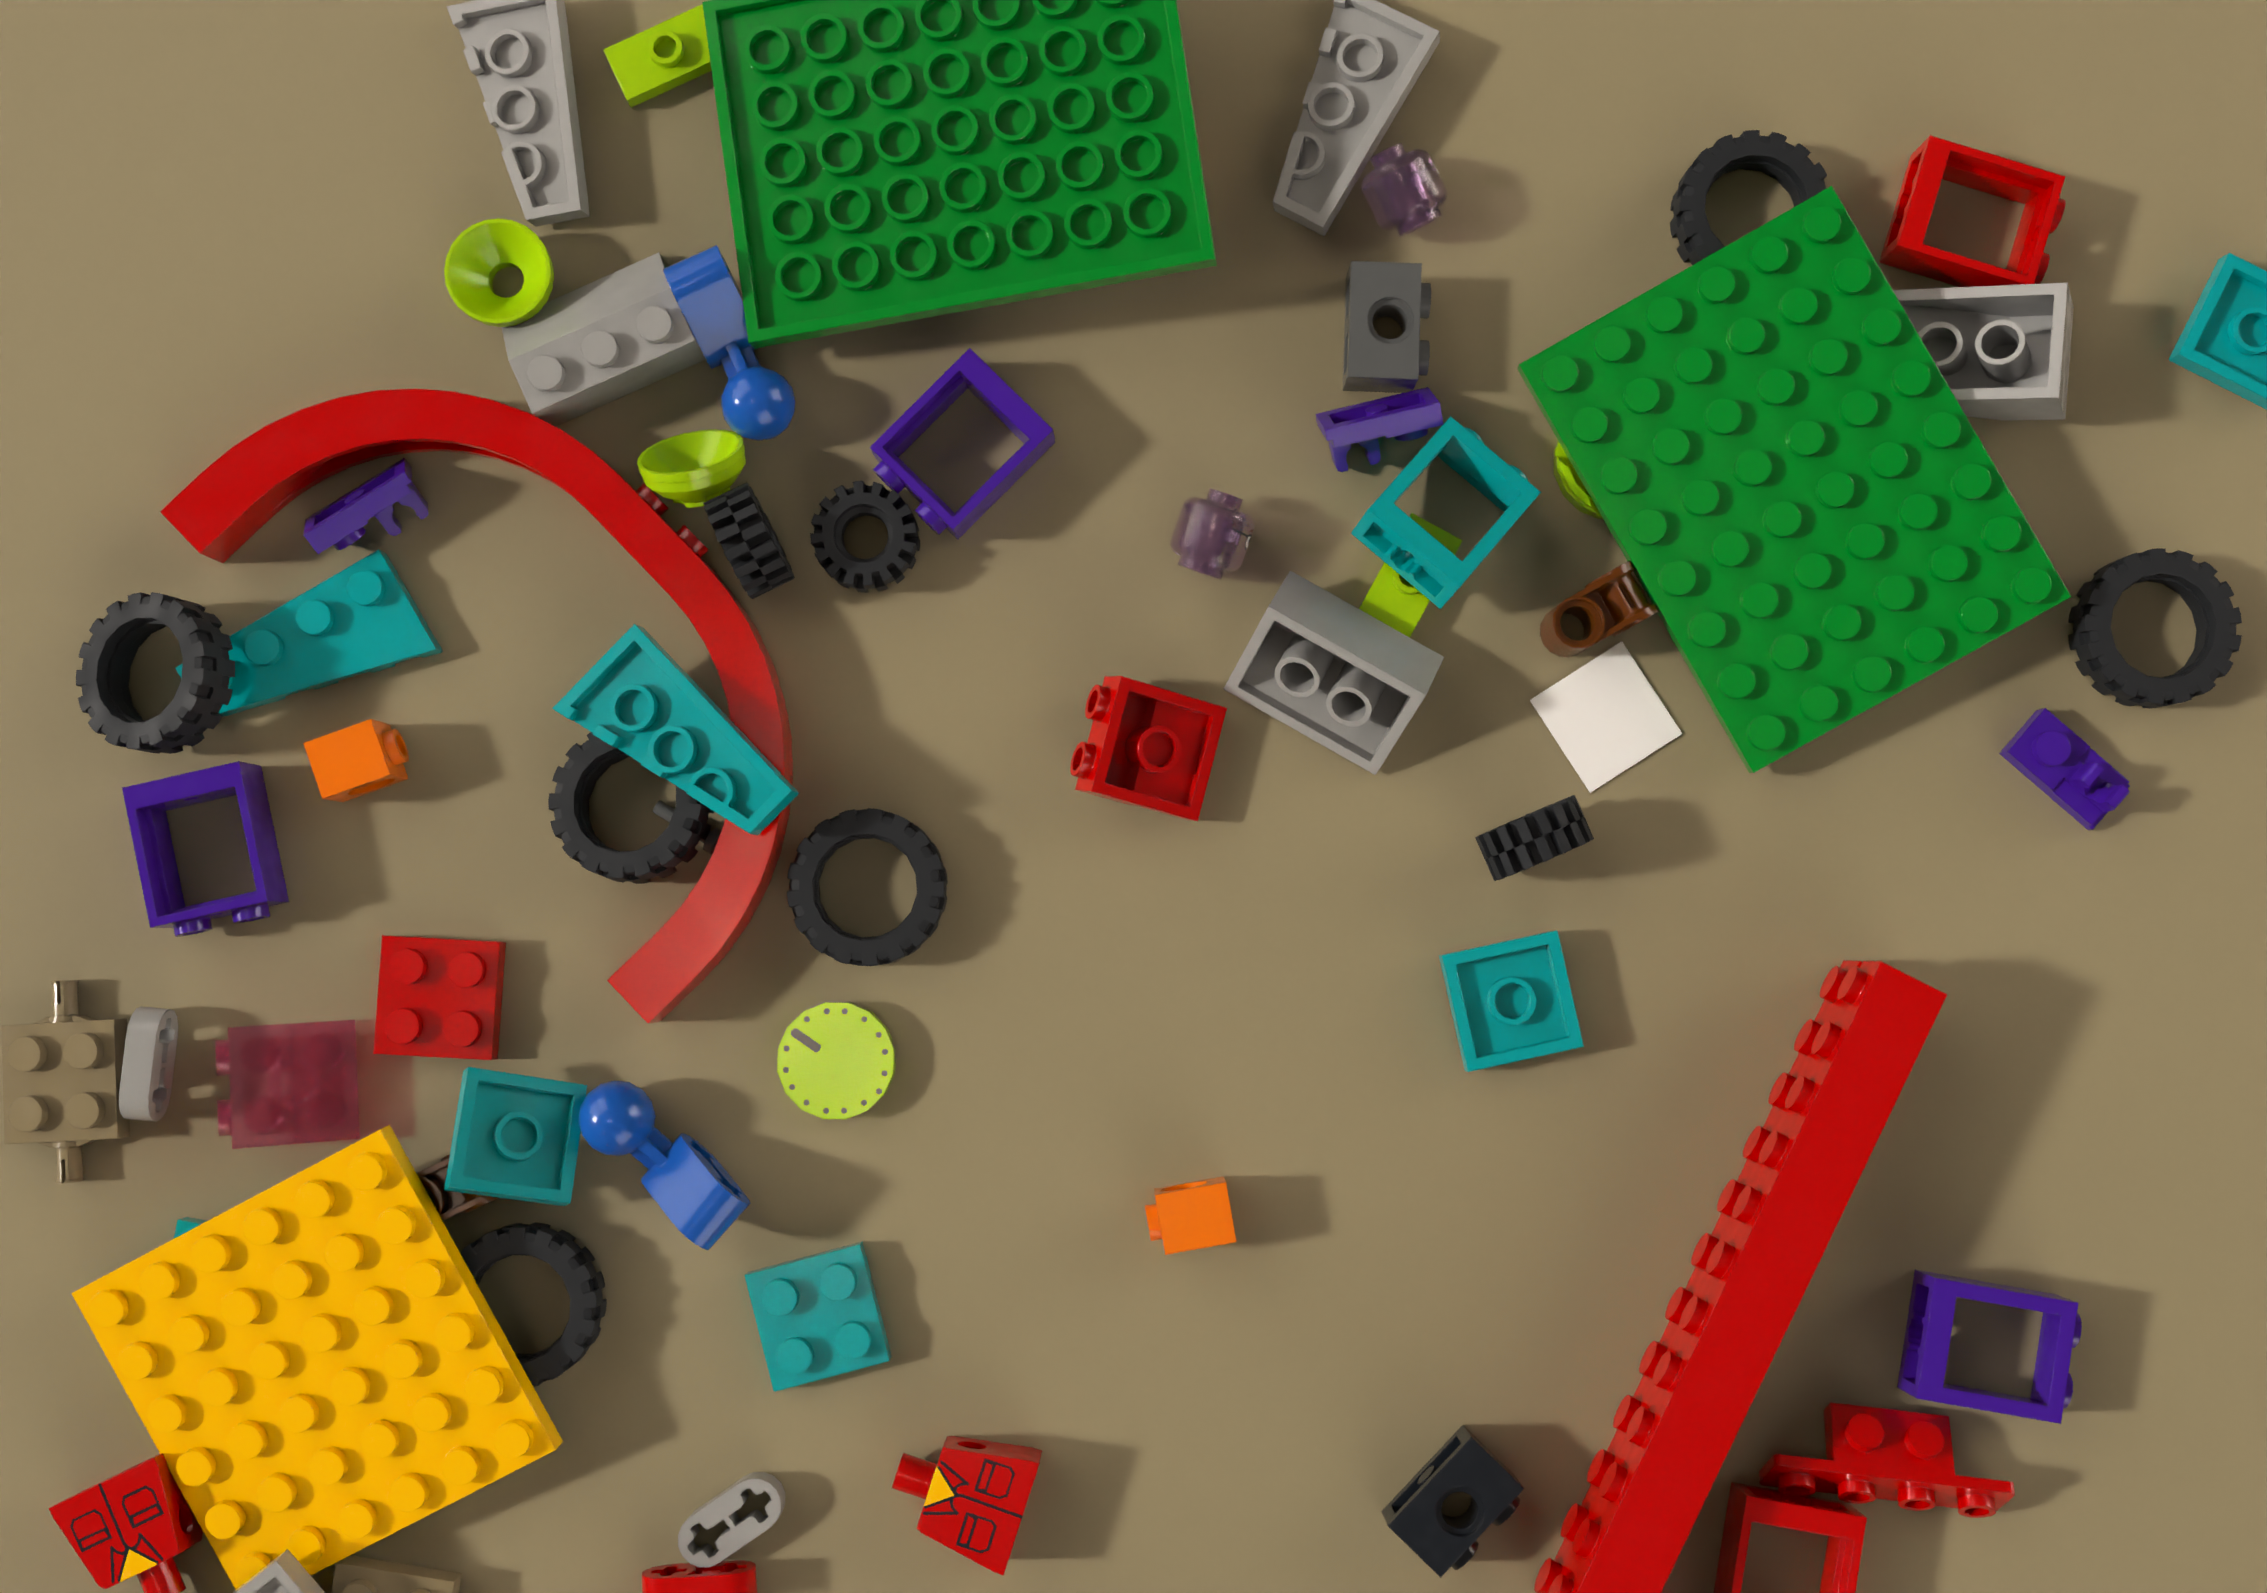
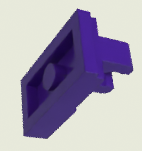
[1315,387,1444,472]
[303,458,428,554]
[1999,708,2130,830]

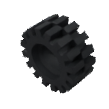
[810,481,920,593]
[703,482,795,599]
[1475,795,1594,881]

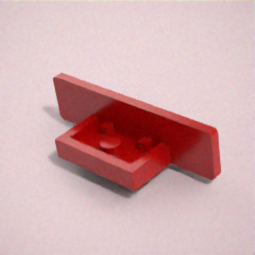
[1759,1402,2015,1518]

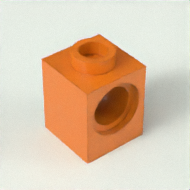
[303,719,409,803]
[1145,1176,1237,1255]

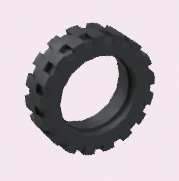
[1670,130,1827,265]
[2068,548,2242,709]
[76,592,235,754]
[548,732,714,884]
[787,808,948,966]
[460,1223,607,1387]

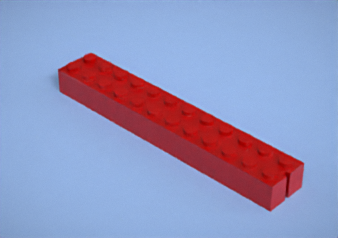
[1534,960,1948,1593]

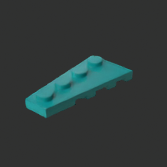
[175,549,443,717]
[552,624,799,836]

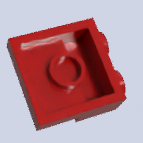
[1070,676,1227,822]

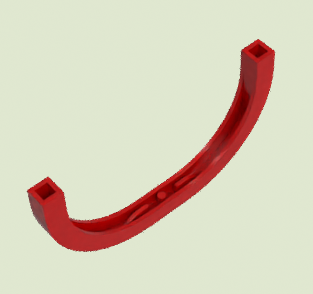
[160,388,793,1024]

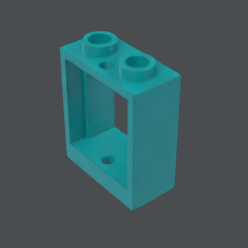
[1351,416,1541,609]

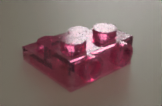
[215,1019,360,1149]

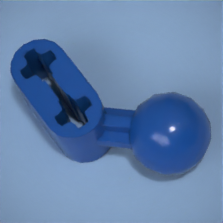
[663,245,795,441]
[578,1080,750,1250]

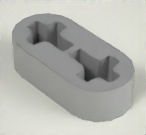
[119,1006,178,1122]
[678,1472,785,1567]

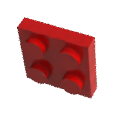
[373,935,506,1060]

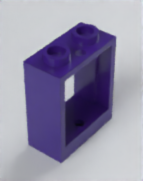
[870,348,1055,540]
[122,761,289,937]
[1897,1270,2082,1424]

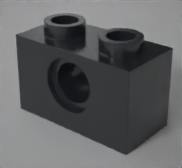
[1381,1425,1524,1578]

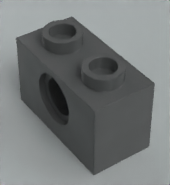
[1342,261,1431,393]

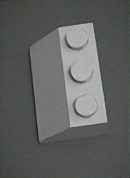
[502,253,706,427]
[1224,571,1444,775]

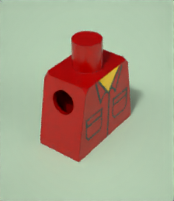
[892,1436,1042,1576]
[49,1453,203,1593]

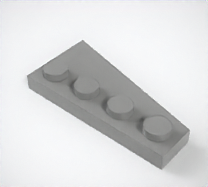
[446,0,590,227]
[1273,0,1440,236]

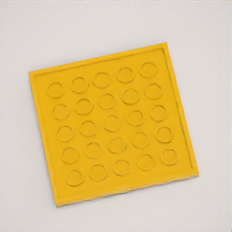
[71,1124,563,1590]

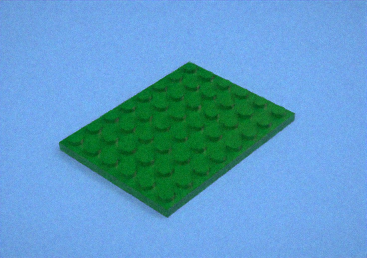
[702,0,1217,348]
[1517,186,2071,773]

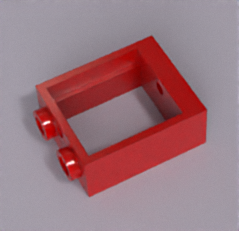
[1879,135,2066,287]
[1714,1482,1867,1593]

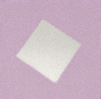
[1530,641,1682,793]

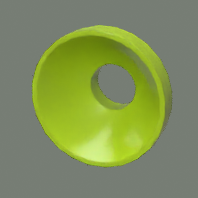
[444,218,554,327]
[637,429,746,508]

